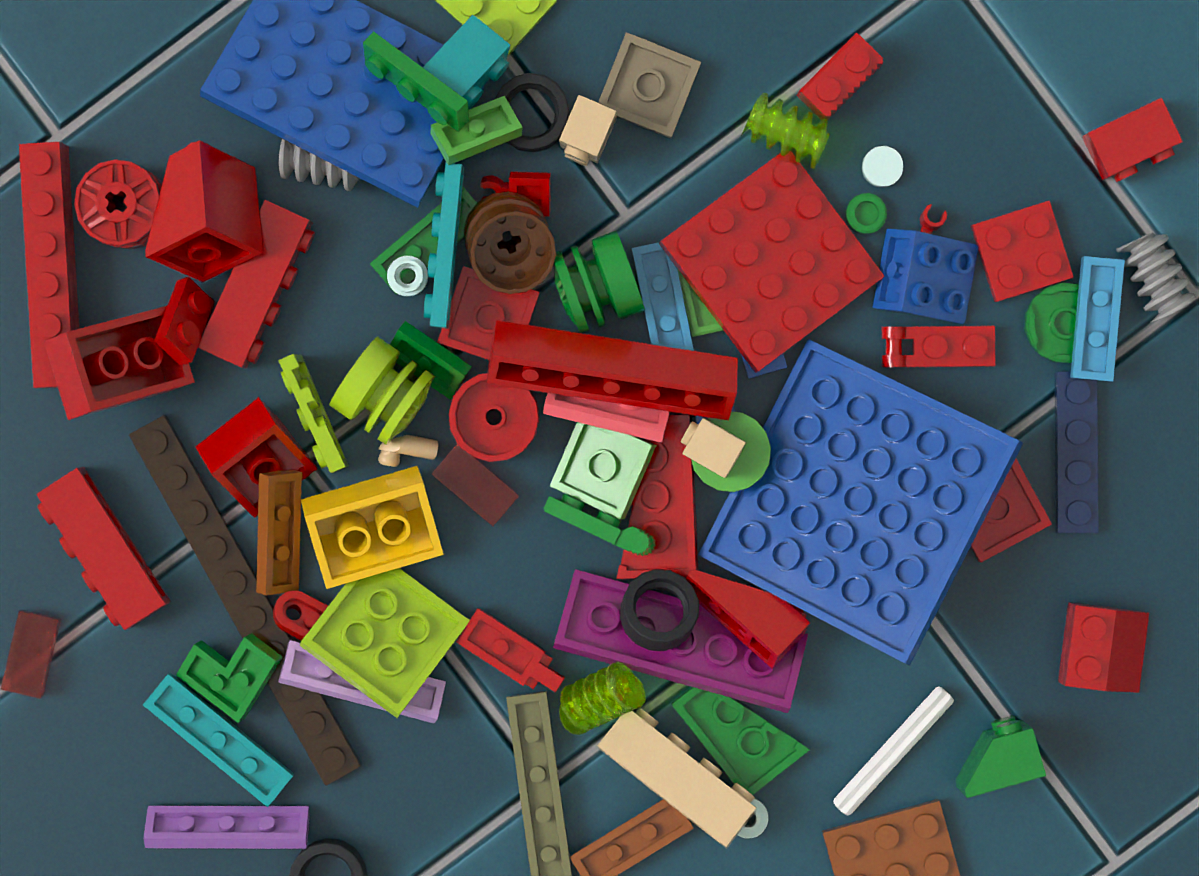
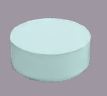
[862,146,903,187]

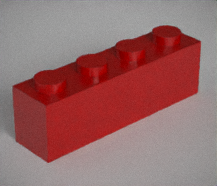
[198,200,315,368]
[36,467,171,630]

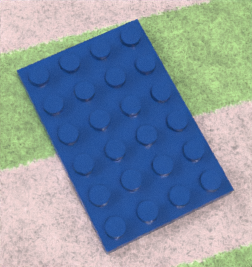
[200,0,488,208]

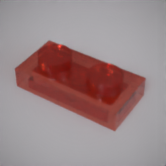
[432,444,520,526]
[1,610,61,699]

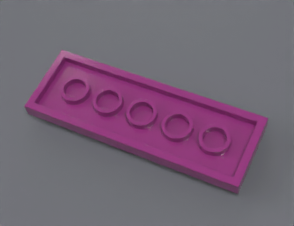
[553,569,808,713]

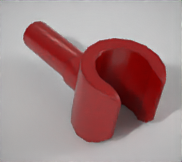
[920,204,947,234]

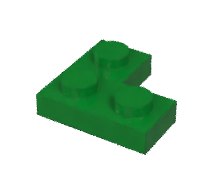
[176,633,283,723]

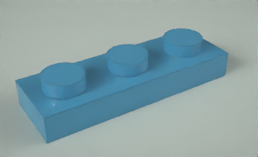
[632,243,694,351]
[1070,256,1125,382]

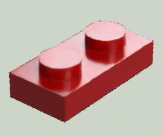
[154,276,215,366]

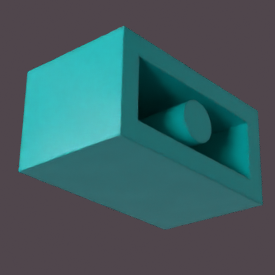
[423,15,510,110]

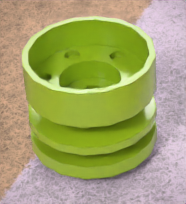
[329,336,435,445]

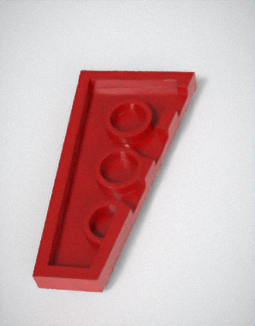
[616,414,698,579]

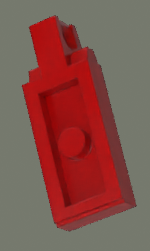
[456,608,565,693]

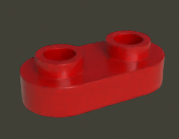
[273,591,328,641]

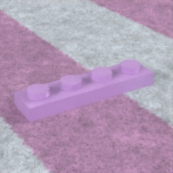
[278,640,446,723]

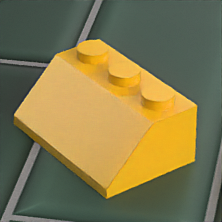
[301,466,444,589]

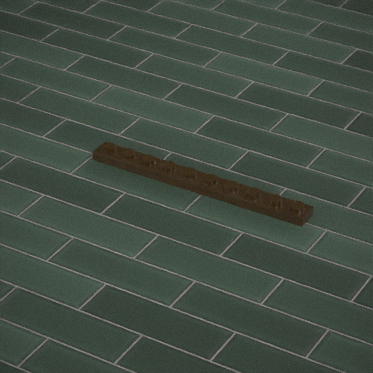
[129,415,362,786]

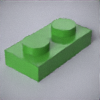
[431,96,523,165]

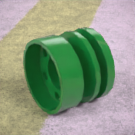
[553,231,645,334]

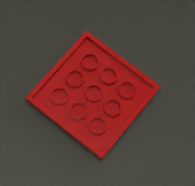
[659,147,885,373]

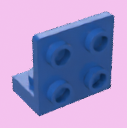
[873,229,978,324]

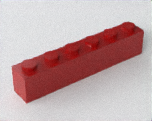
[19,142,79,389]
[487,320,738,421]

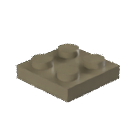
[598,32,701,139]

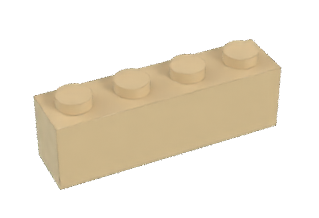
[597,707,756,849]

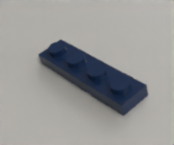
[1054,372,1099,533]

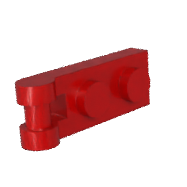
[881,326,995,367]

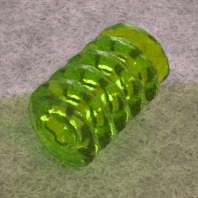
[741,92,831,170]
[559,662,646,735]

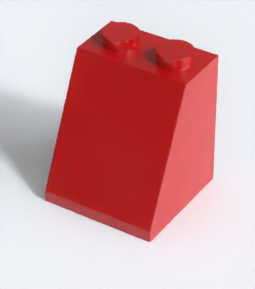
[145,140,263,282]

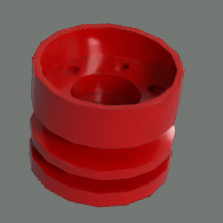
[74,159,162,249]

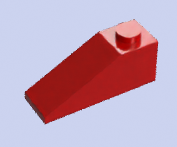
[686,569,810,669]

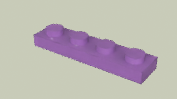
[143,806,310,849]

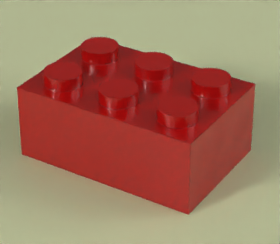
[44,306,195,420]

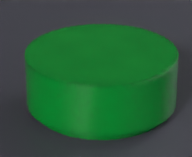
[846,193,887,234]

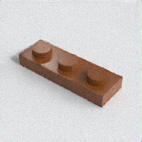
[256,470,302,596]
[570,799,694,876]

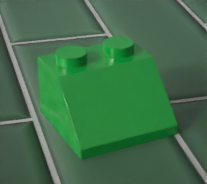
[955,716,1046,798]

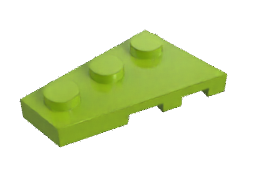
[278,354,349,473]

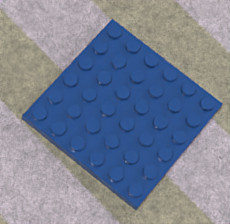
[698,339,1023,665]

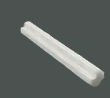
[833,687,954,816]

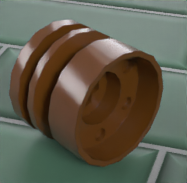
[463,191,556,294]

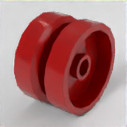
[449,373,540,462]

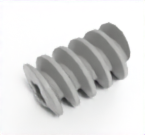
[278,139,360,191]
[1116,232,1196,322]

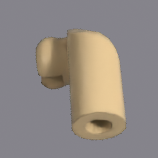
[378,435,438,467]

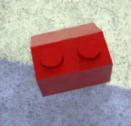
[195,397,317,518]
[1058,602,1149,693]

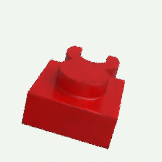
[481,171,551,217]

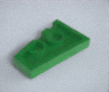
[671,687,810,795]

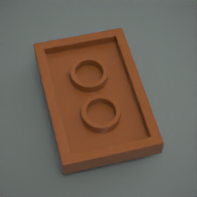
[822,799,960,876]

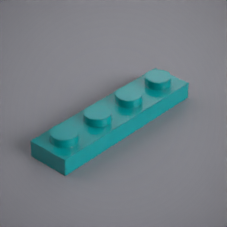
[424,163,465,329]
[143,673,294,807]

